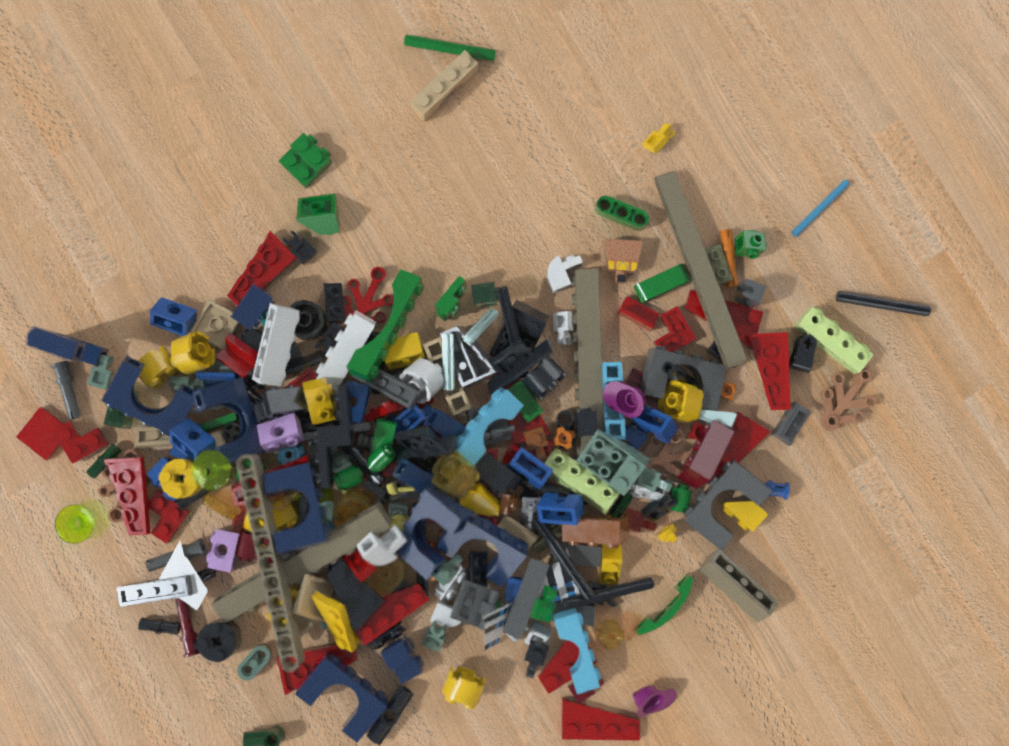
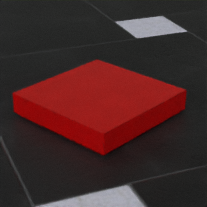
[16,407,64,460]

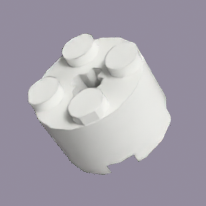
[399,358,444,404]

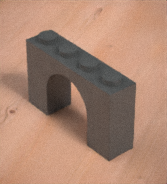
[640,346,726,411]
[683,459,772,550]
[549,541,602,626]

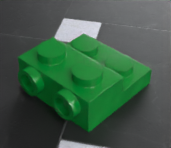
[278,132,332,189]
[434,275,467,322]

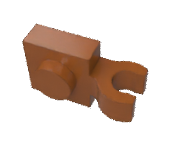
[523,425,548,462]
[499,492,522,515]

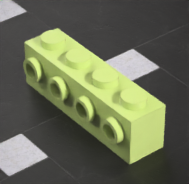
[794,307,874,374]
[544,448,620,515]

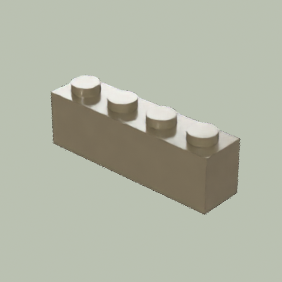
[699,549,778,622]

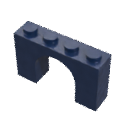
[26,326,109,366]
[101,356,196,436]
[192,378,266,468]
[392,408,466,493]
[262,463,331,555]
[396,485,472,580]
[435,506,529,587]
[295,652,389,743]

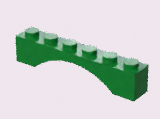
[346,269,424,382]

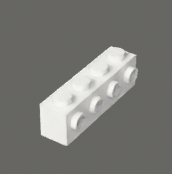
[252,303,299,387]
[316,311,376,390]

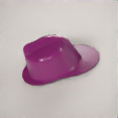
[603,381,647,418]
[632,685,677,717]

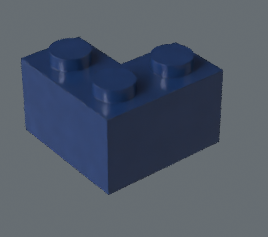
[230,283,275,330]
[380,635,424,684]

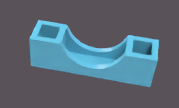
[602,362,626,442]
[454,388,524,466]
[553,608,601,694]

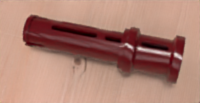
[175,598,200,658]

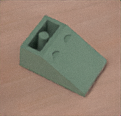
[576,430,651,496]

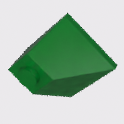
[296,193,340,235]

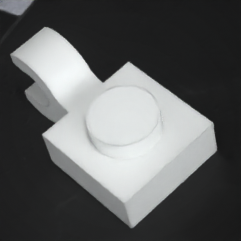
[553,311,573,345]

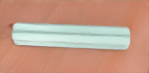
[463,308,499,345]
[442,333,455,391]

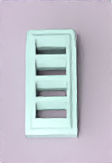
[698,409,737,429]

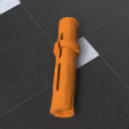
[719,229,738,288]

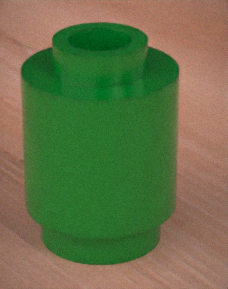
[367,444,395,473]
[333,465,364,491]
[670,484,692,513]

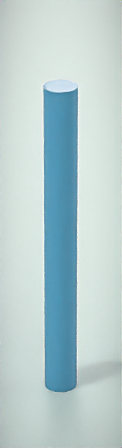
[791,180,850,237]

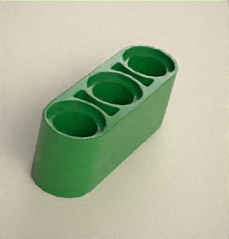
[595,196,649,231]
[633,263,691,304]

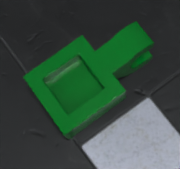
[530,585,557,622]

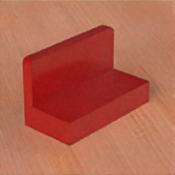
[617,296,660,331]
[216,333,258,378]

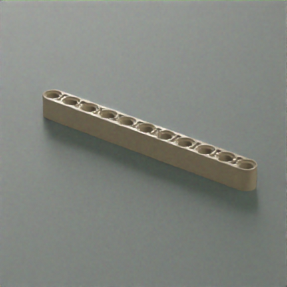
[655,171,746,369]
[237,454,305,672]

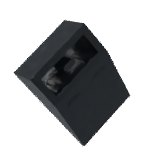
[489,299,551,357]

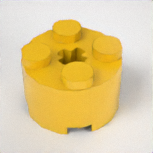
[170,331,216,375]
[138,346,180,390]
[658,380,704,423]
[159,459,206,498]
[442,666,487,709]

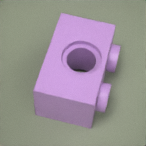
[257,413,304,453]
[206,528,240,572]

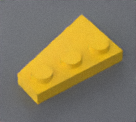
[311,591,357,652]

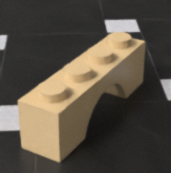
[410,50,479,122]
[423,337,472,417]

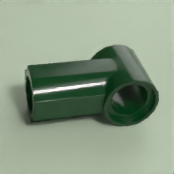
[242,726,285,746]

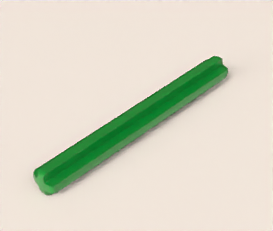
[404,34,496,61]

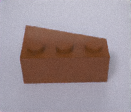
[562,514,629,548]

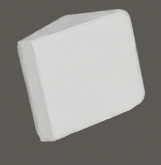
[524,621,551,645]

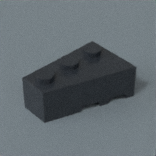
[327,560,387,632]

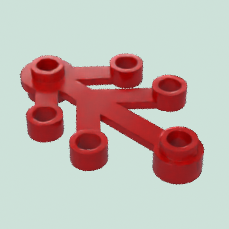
[343,267,394,328]

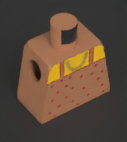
[604,238,642,284]

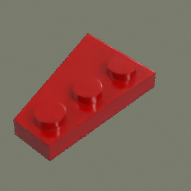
[538,640,598,694]

